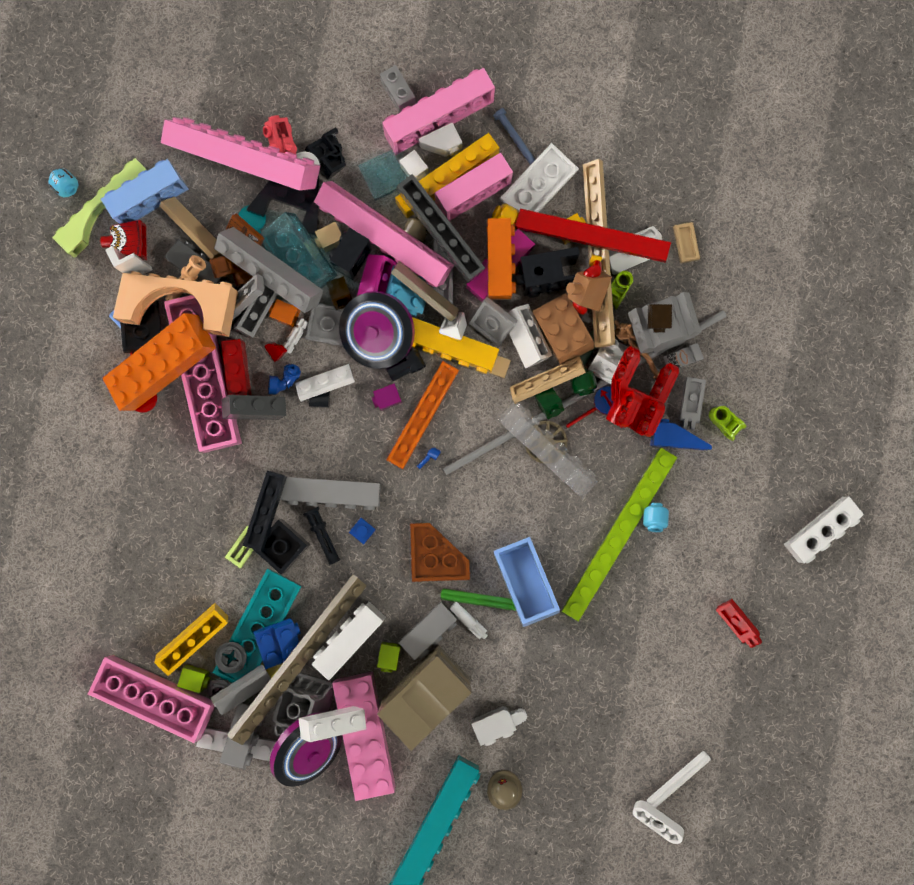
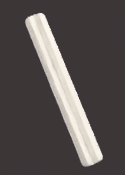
[647,751,711,808]

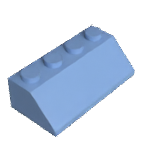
[101,159,189,224]

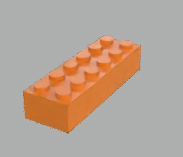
[102,313,216,411]

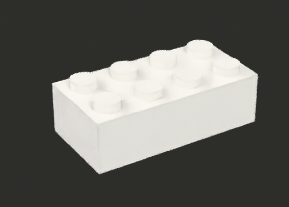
[311,602,386,681]

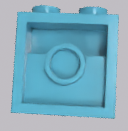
[386,266,426,317]

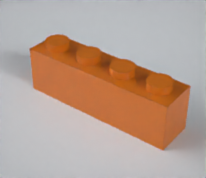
[487,218,516,299]

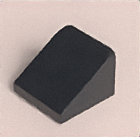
[309,391,330,408]

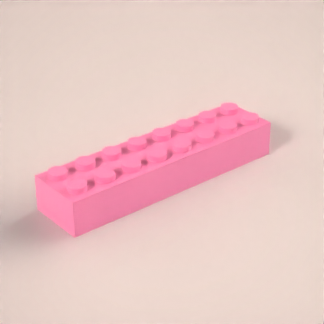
[161,117,320,190]
[164,295,242,453]

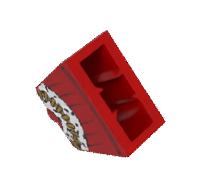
[100,220,147,260]

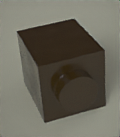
[326,276,352,311]
[647,304,672,333]

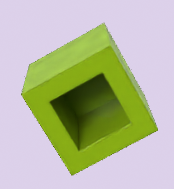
[377,641,401,673]
[177,665,211,693]

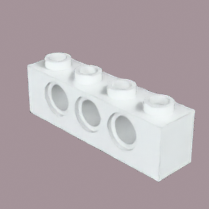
[784,497,864,563]

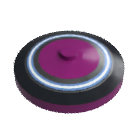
[339,291,415,369]
[270,713,343,787]

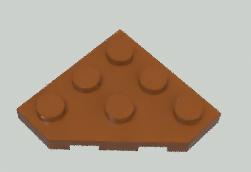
[410,523,470,582]

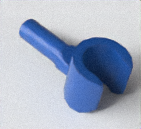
[417,448,441,469]

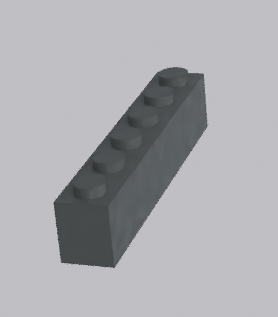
[397,174,485,283]

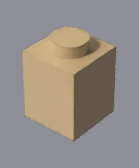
[314,222,342,253]

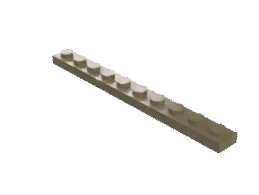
[227,575,367,745]

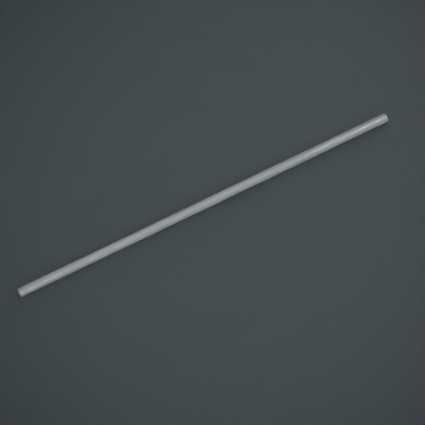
[443,310,726,475]

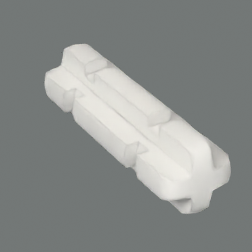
[283,318,308,354]

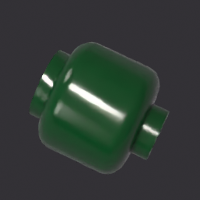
[570,367,597,397]

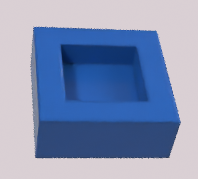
[349,517,376,545]

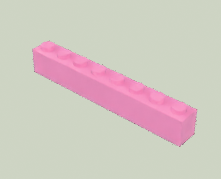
[314,181,454,287]

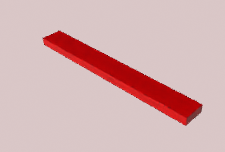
[515,208,671,263]

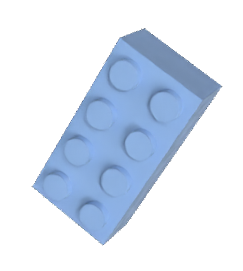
[494,537,560,627]

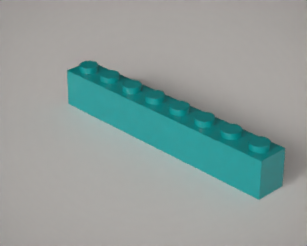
[389,755,481,885]

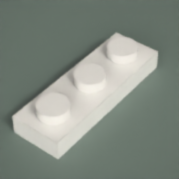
[295,364,355,401]

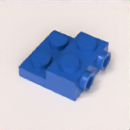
[253,618,301,669]

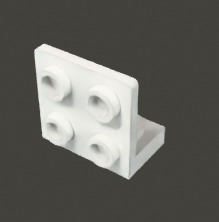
[588,339,633,384]

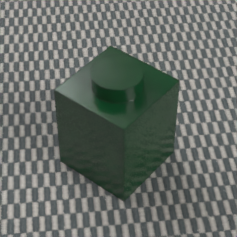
[534,387,564,419]

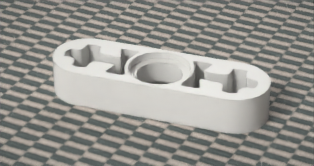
[633,800,684,844]

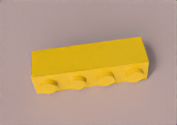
[154,603,228,676]

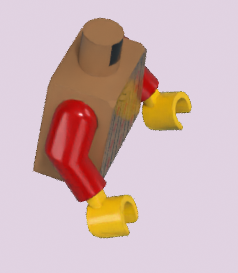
[566,255,612,315]

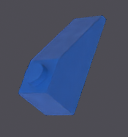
[650,419,712,450]

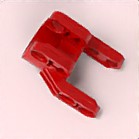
[606,346,679,437]

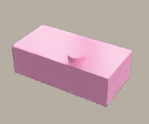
[435,153,513,221]

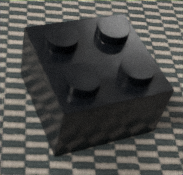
[329,227,372,280]
[253,519,311,575]

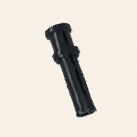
[303,507,340,565]

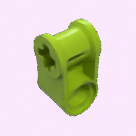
[611,271,633,309]
[708,406,747,441]

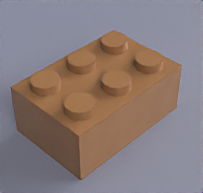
[532,293,595,365]

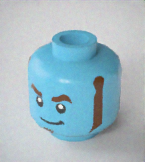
[48,169,79,198]

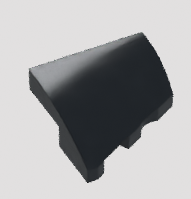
[305,127,346,180]

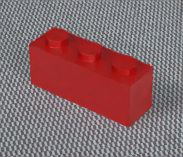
[221,339,252,396]

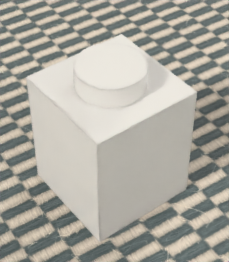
[399,150,429,181]

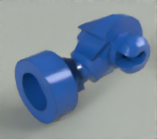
[268,364,301,395]

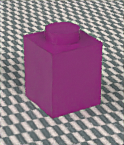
[371,383,402,411]

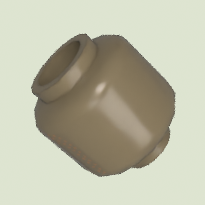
[403,216,428,243]

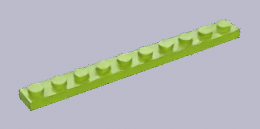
[561,448,678,622]

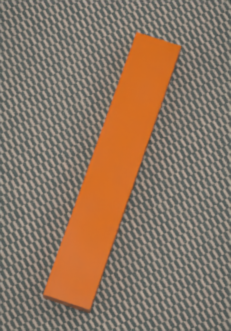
[387,361,459,469]

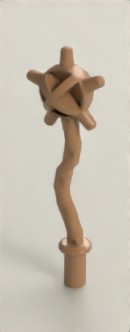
[614,320,660,379]

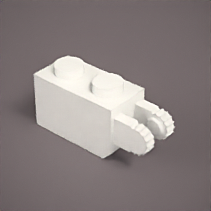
[471,706,527,746]

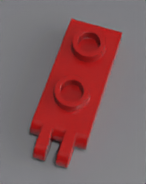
[716,599,762,648]

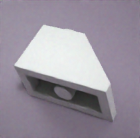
[418,123,462,157]

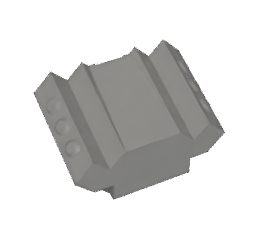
[628,292,702,354]
[272,673,334,736]

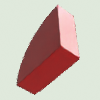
[264,342,287,362]

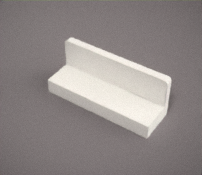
[609,226,662,275]
[105,246,153,275]

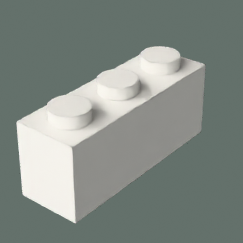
[508,304,553,368]
[299,706,366,742]

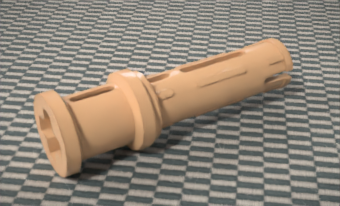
[165,255,206,301]

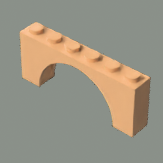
[113,271,238,337]

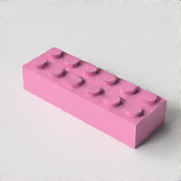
[382,68,495,155]
[88,655,215,743]
[332,672,396,801]

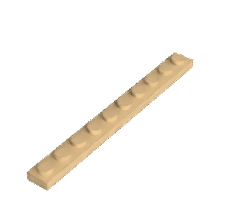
[583,159,615,348]

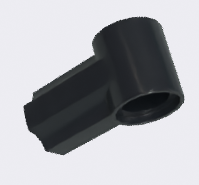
[386,349,426,382]

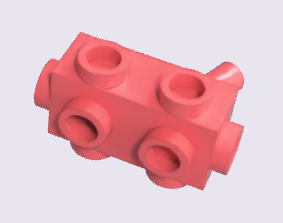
[263,115,297,154]

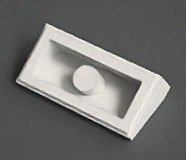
[439,312,467,340]

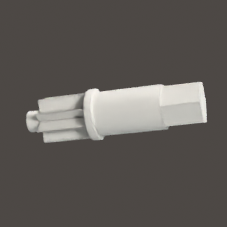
[449,602,488,639]

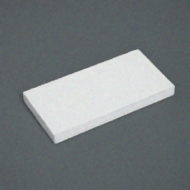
[499,143,579,213]

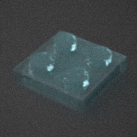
[358,150,406,201]

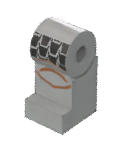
[663,343,704,371]

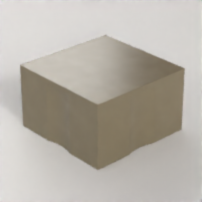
[377,645,472,751]

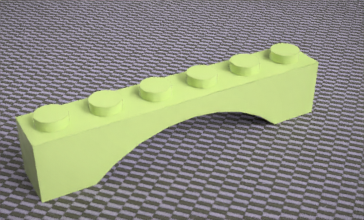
[52,158,147,258]

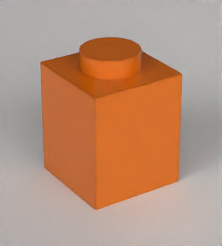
[269,299,301,328]

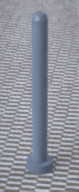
[493,108,536,165]

